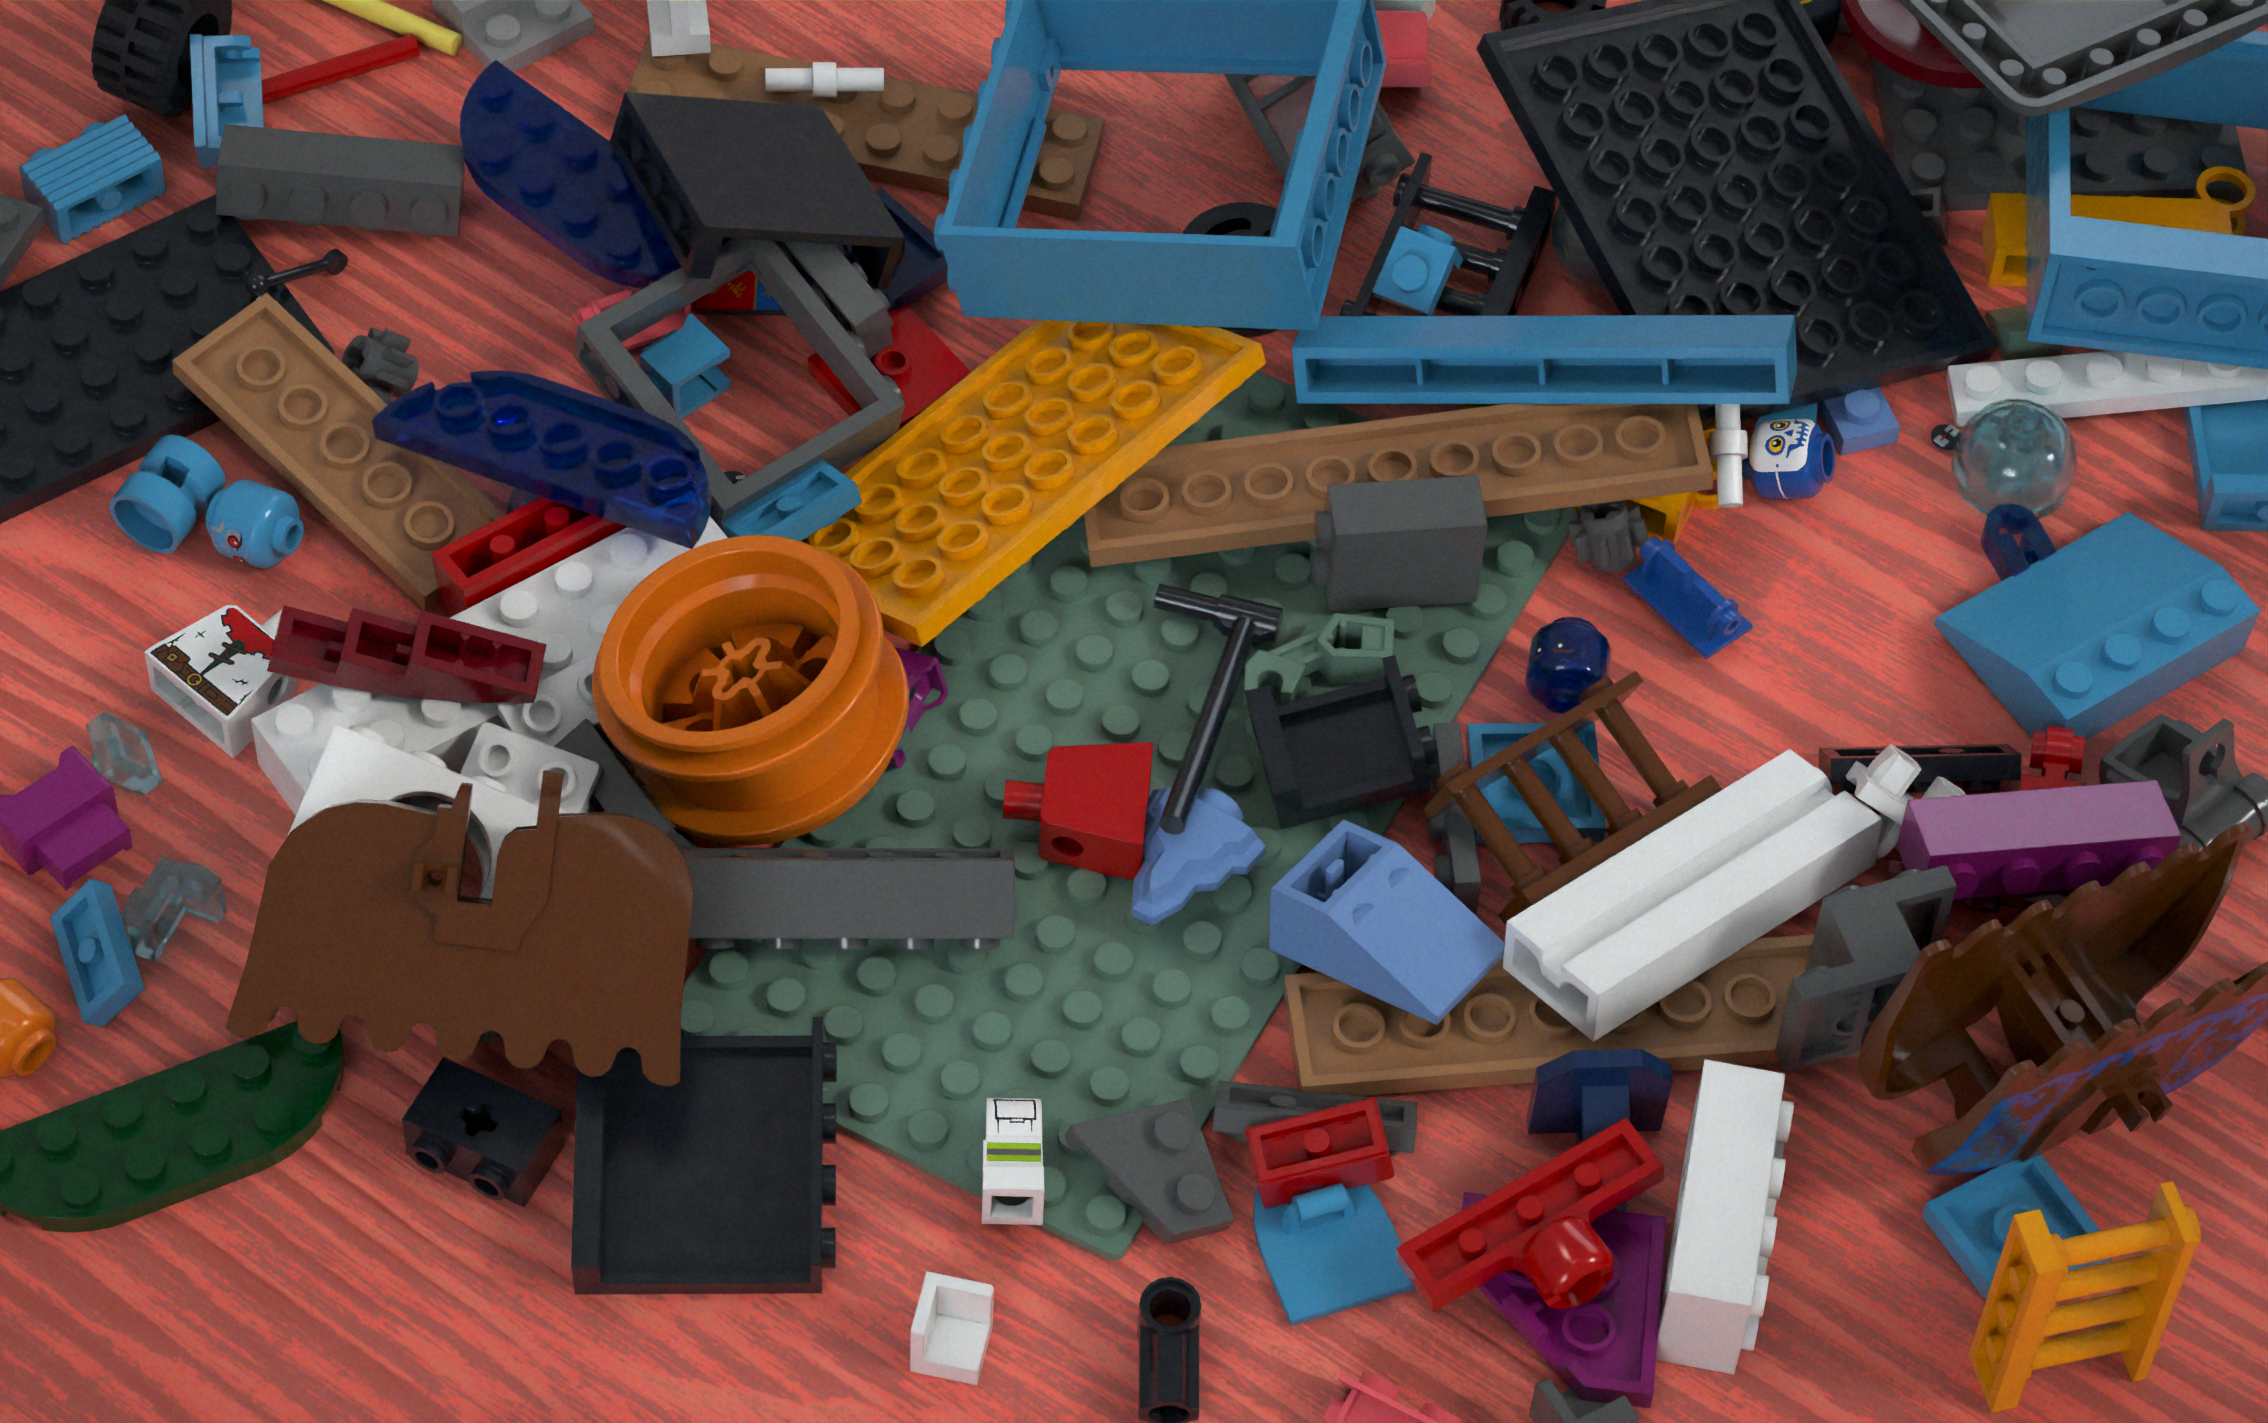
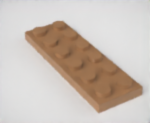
[172,293,506,610]

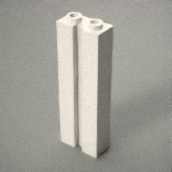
[1503,749,1882,1042]

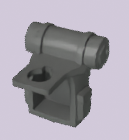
[2099,713,2268,851]

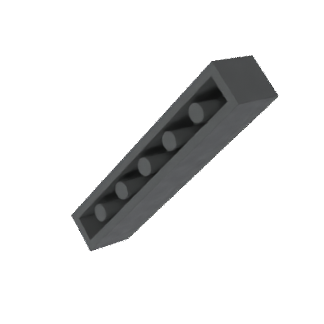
[678,848,1015,949]

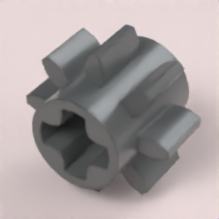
[342,327,419,406]
[1568,500,1648,572]

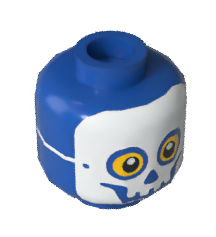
[1742,419,1835,500]

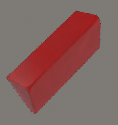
[1244,1097,1395,1208]

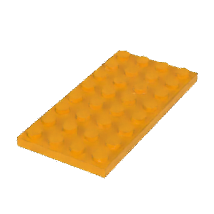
[800,320,1266,647]

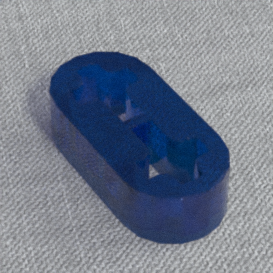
[1980,503,2057,581]

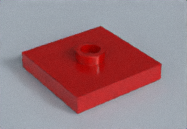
[808,303,971,447]

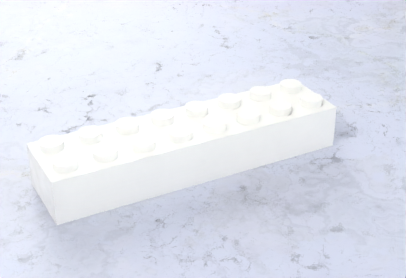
[251,494,728,815]

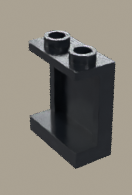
[1245,655,1438,829]

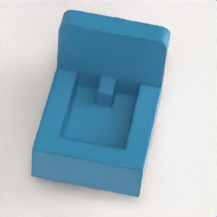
[1372,224,1463,316]

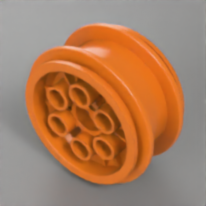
[592,535,909,845]

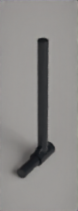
[1154,584,1283,835]

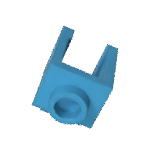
[639,313,731,419]

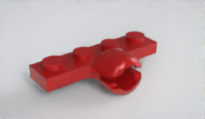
[1395,1118,1664,1312]

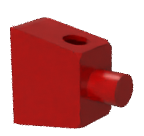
[1003,742,1153,881]

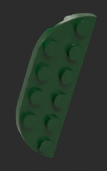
[0,1021,344,1232]

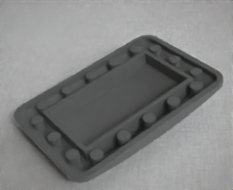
[1898,0,2268,116]

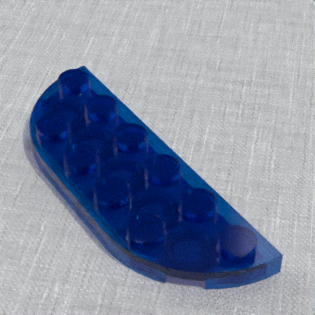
[460,60,733,289]
[372,371,711,549]

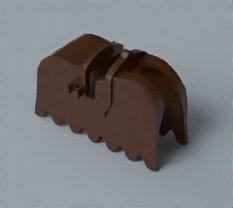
[226,770,693,1087]

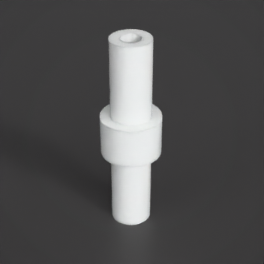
[765,62,884,98]
[1710,404,1748,508]

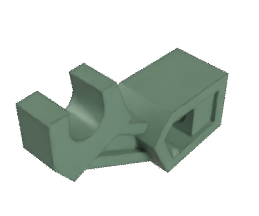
[1243,613,1395,705]

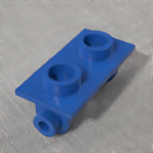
[1622,536,1753,659]

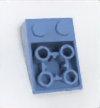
[1269,819,1505,1025]

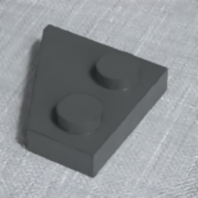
[1065,1098,1234,1245]

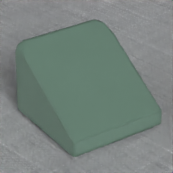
[1985,305,2063,361]

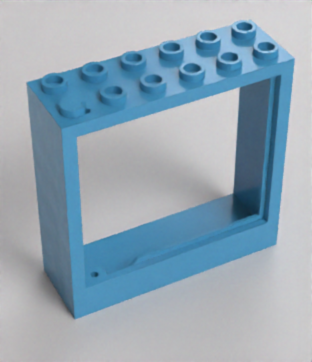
[934,0,1387,331]
[2025,30,2268,369]

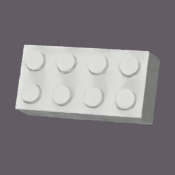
[1656,1059,1794,1375]

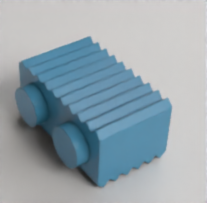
[19,114,166,244]

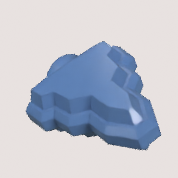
[1131,787,1266,926]

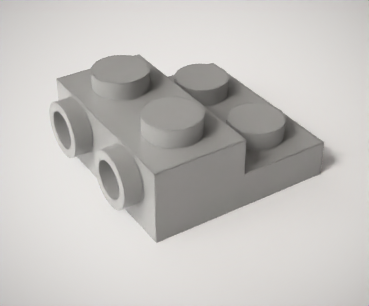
[432,0,594,81]

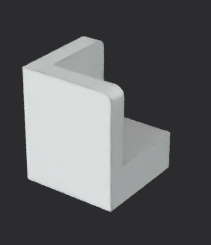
[910,1271,994,1385]

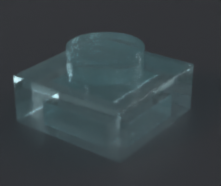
[86,711,163,796]

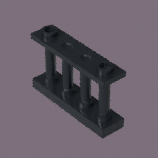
[1339,152,1557,316]

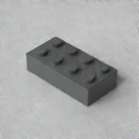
[781,241,894,359]
[556,718,699,848]

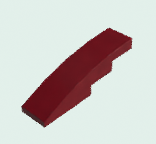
[267,605,547,703]

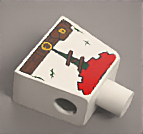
[144,605,298,758]

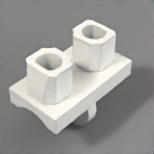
[1845,744,1966,859]

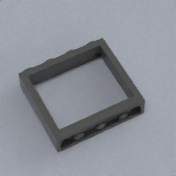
[574,238,905,534]

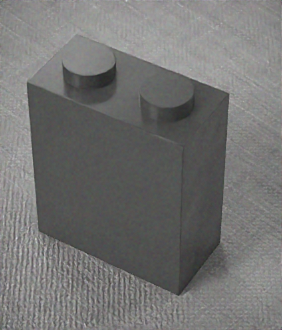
[1310,475,1488,612]

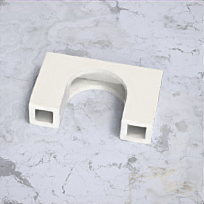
[288,723,567,899]

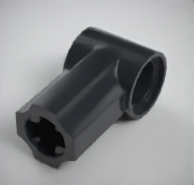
[1137,1277,1202,1423]

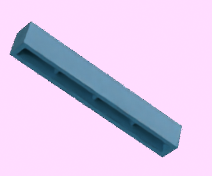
[1292,315,1797,404]

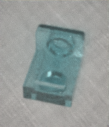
[123,856,227,962]

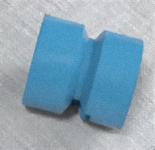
[109,434,226,554]

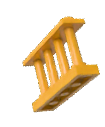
[1968,1181,2201,1413]

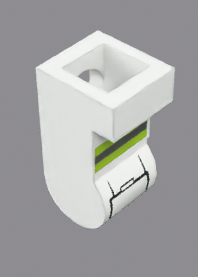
[981,1098,1044,1225]

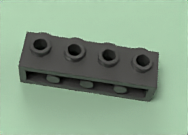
[216,124,466,237]

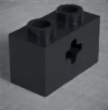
[402,1057,565,1207]

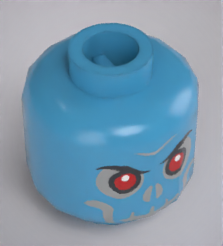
[205,479,304,569]

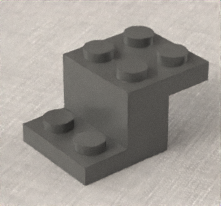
[1775,865,1957,1073]

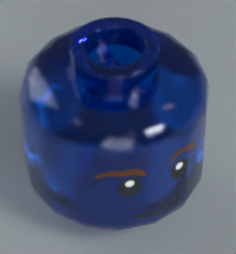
[1525,617,1612,714]

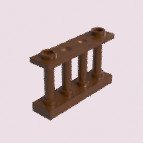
[1423,671,1722,926]

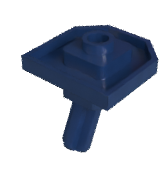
[1526,1049,1673,1212]

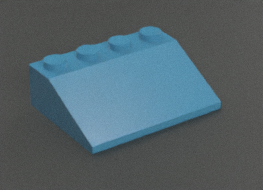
[1934,512,2261,741]

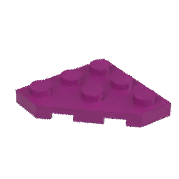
[1461,1192,1667,1408]

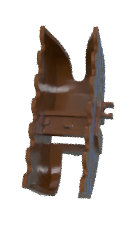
[1858,822,2268,1176]

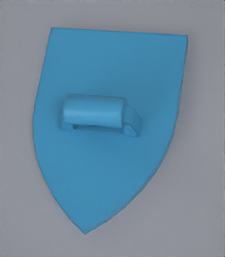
[1254,1183,1416,1326]

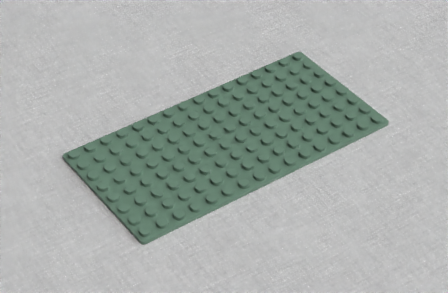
[681,370,1578,1261]

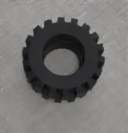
[91,0,233,118]

